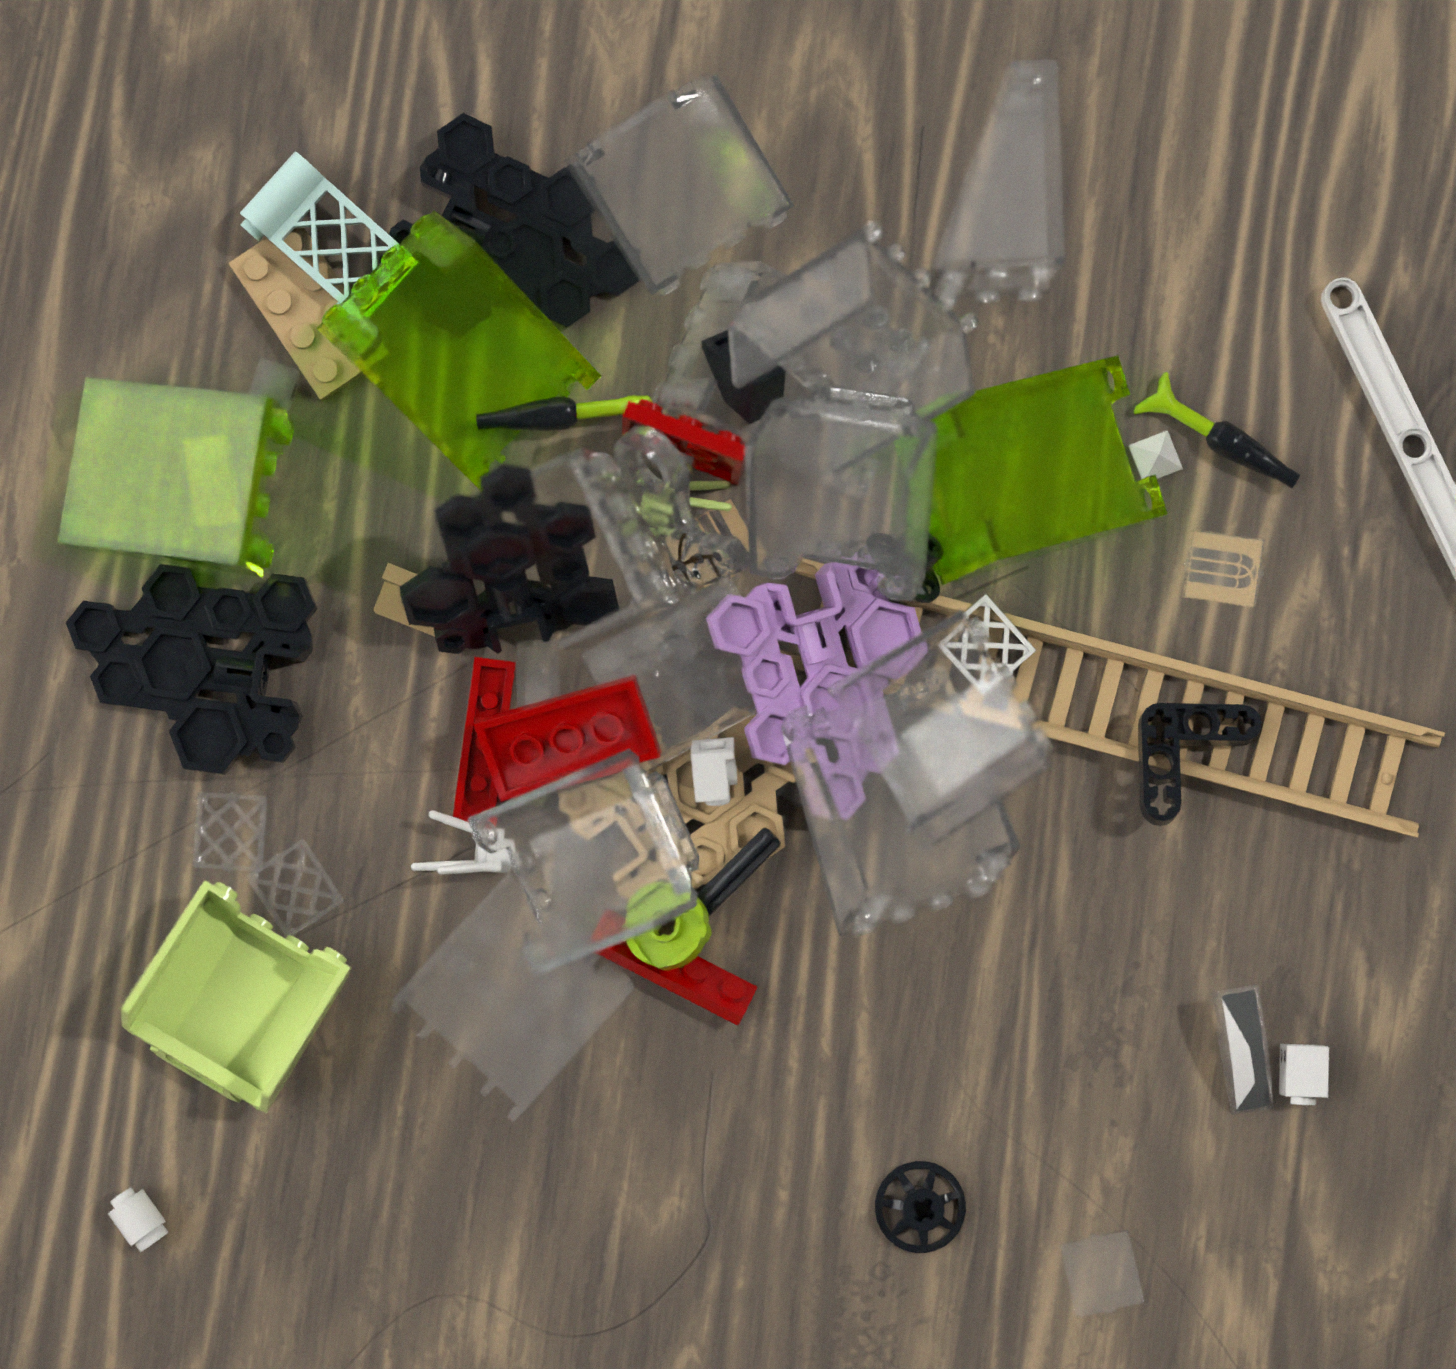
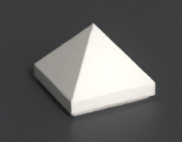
[1129,430,1183,484]

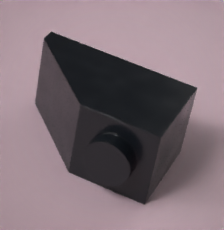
[701,327,786,424]

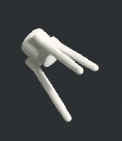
[411,810,512,875]

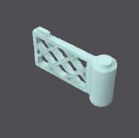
[240,151,419,325]

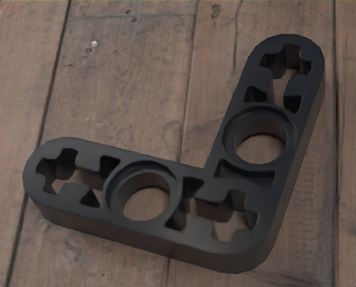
[1138,703,1262,826]

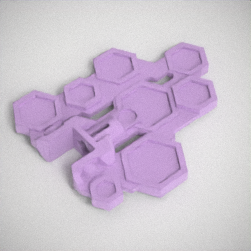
[706,555,925,820]

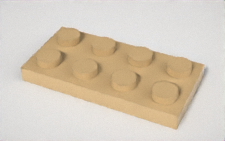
[228,228,391,402]

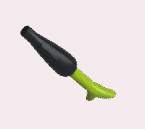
[1134,372,1301,489]
[476,395,653,431]

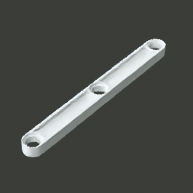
[1321,278,1456,581]

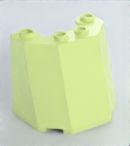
[121,880,351,1113]

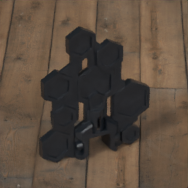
[379,113,640,338]
[399,464,620,654]
[66,564,318,775]

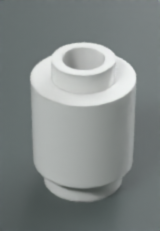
[108,1187,168,1253]

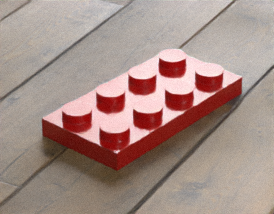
[473,675,662,801]

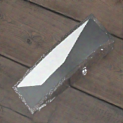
[1212,984,1274,1115]

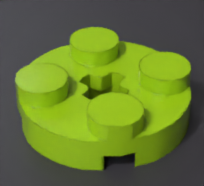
[625,884,711,970]

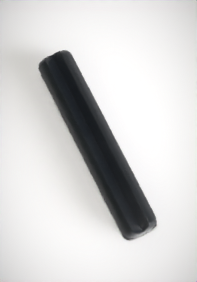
[696,827,781,917]

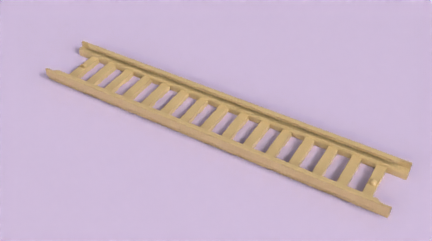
[780,557,1445,838]

